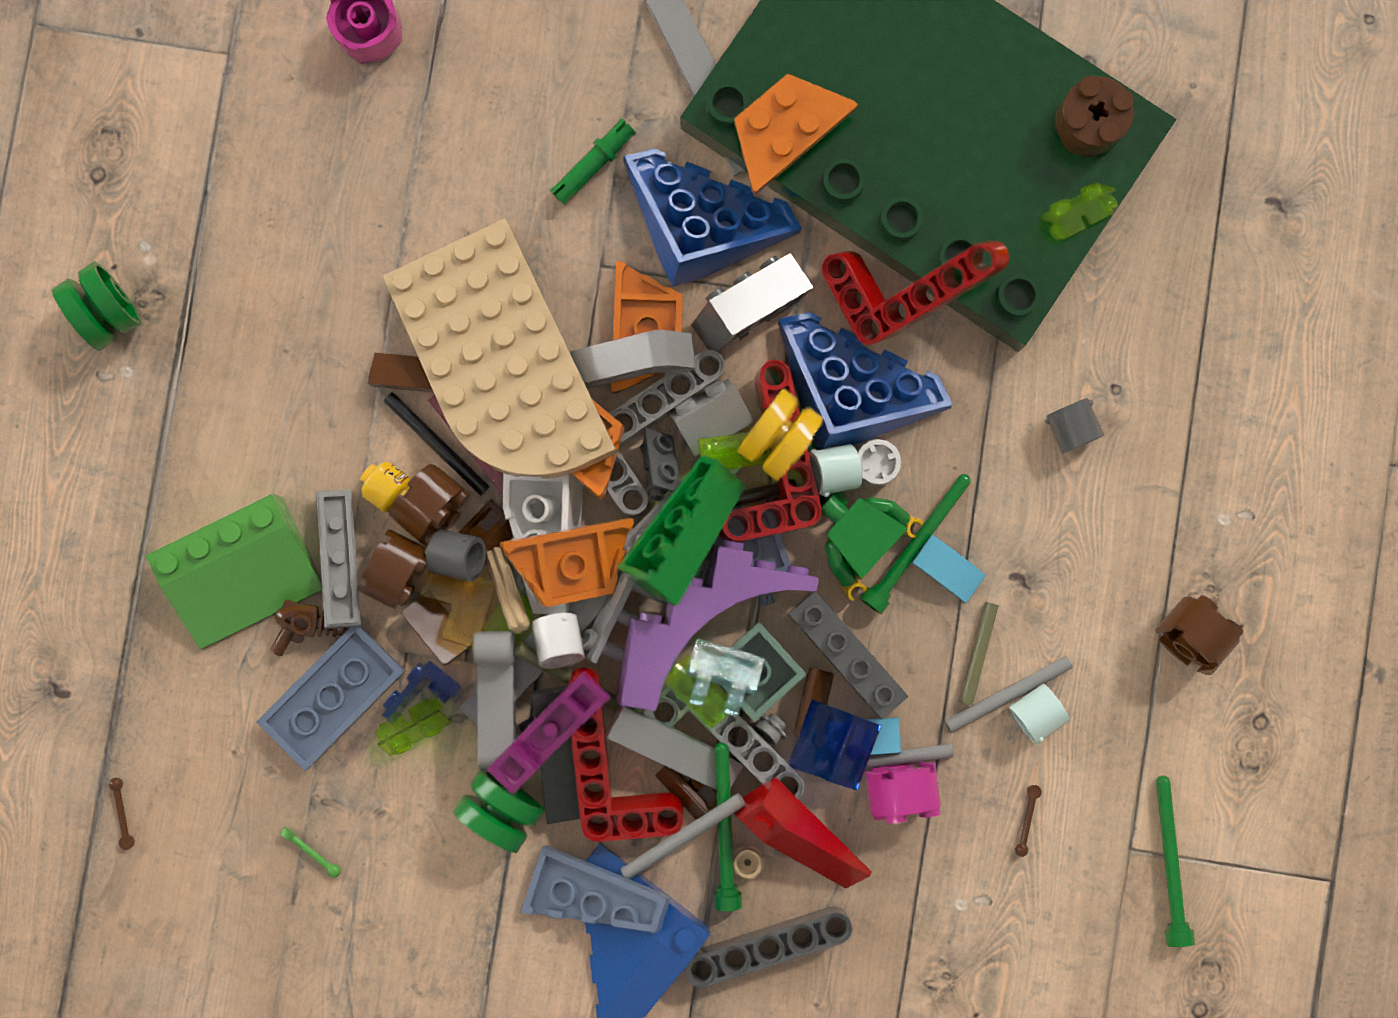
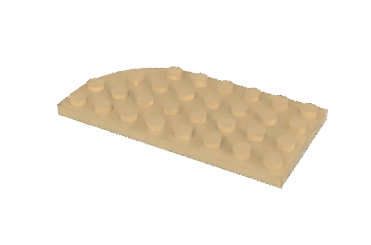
[383,218,617,479]

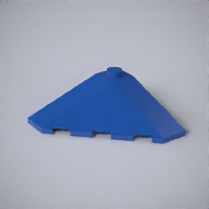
[623,148,802,286]
[778,312,953,450]
[585,842,710,1018]

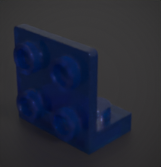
[382,660,464,725]

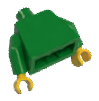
[821,495,923,601]

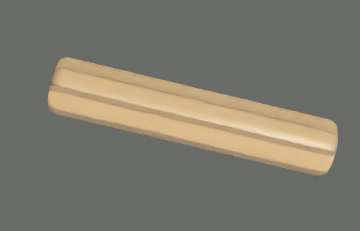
[485,547,530,634]

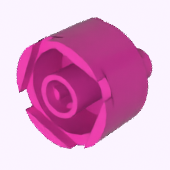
[326,0,402,63]
[865,762,941,824]

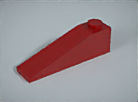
[733,777,872,889]

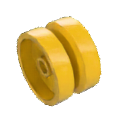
[737,388,824,481]

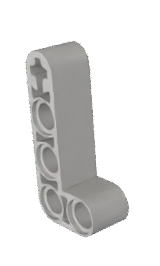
[570,330,696,389]
[474,631,516,770]

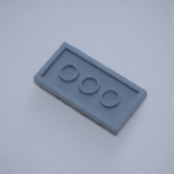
[256,625,406,771]

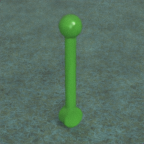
[280,827,341,878]

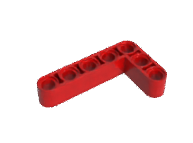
[822,241,1009,345]
[719,360,821,543]
[568,667,683,842]

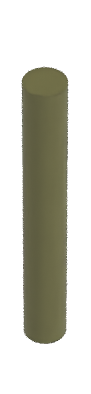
[959,602,999,706]

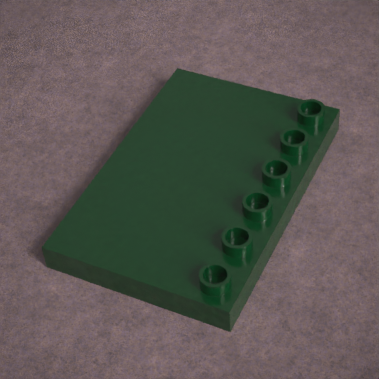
[680,0,1177,352]

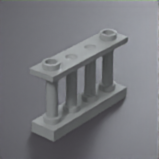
[581,528,709,692]

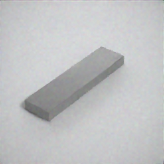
[316,489,361,629]
[605,705,743,789]

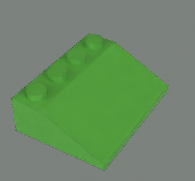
[145,494,322,649]

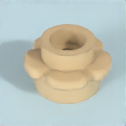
[733,845,765,880]

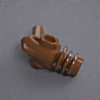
[270,599,345,656]

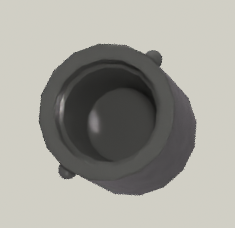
[1045,398,1105,454]
[426,530,486,582]

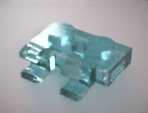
[686,639,765,717]

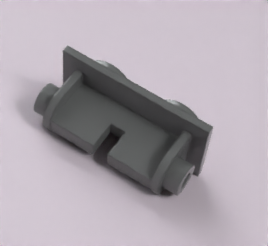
[640,427,680,501]

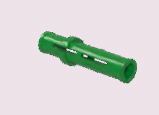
[549,118,636,206]

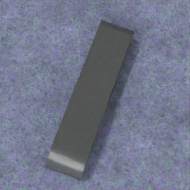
[686,906,852,988]

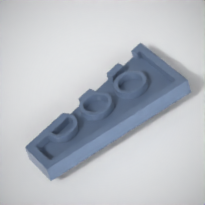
[521,845,671,933]

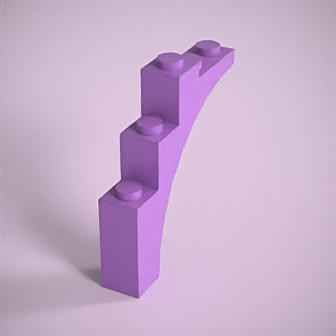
[616,540,819,710]

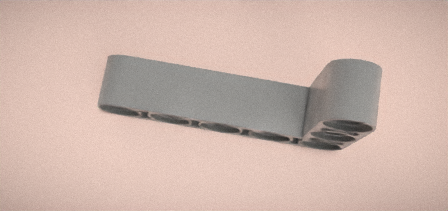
[607,350,725,517]
[627,671,804,799]

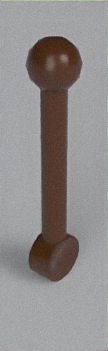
[109,778,135,850]
[1015,785,1042,857]

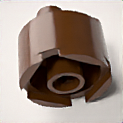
[1054,76,1134,157]
[388,464,471,548]
[357,528,427,609]
[1156,595,1244,675]

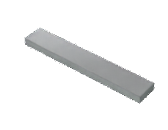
[644,0,745,176]

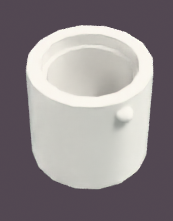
[857,439,901,488]
[532,613,585,669]

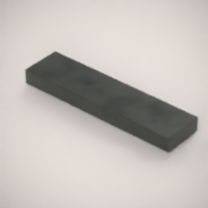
[531,686,580,824]

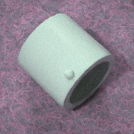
[809,444,862,497]
[1008,684,1070,745]

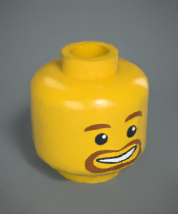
[360,461,411,513]

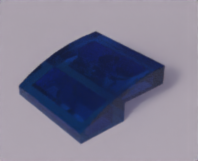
[787,699,882,791]

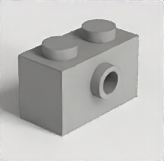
[669,379,754,456]

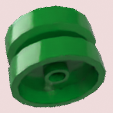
[52,261,142,351]
[453,770,545,853]

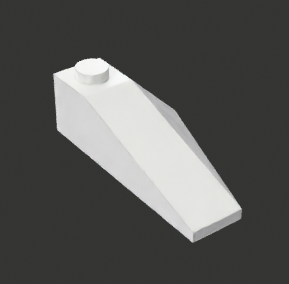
[503,473,583,614]

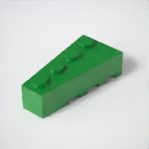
[617,455,746,607]

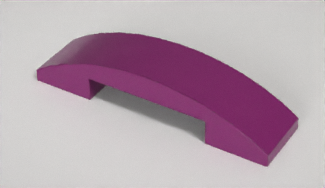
[487,672,610,795]

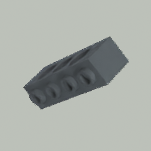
[787,591,909,720]

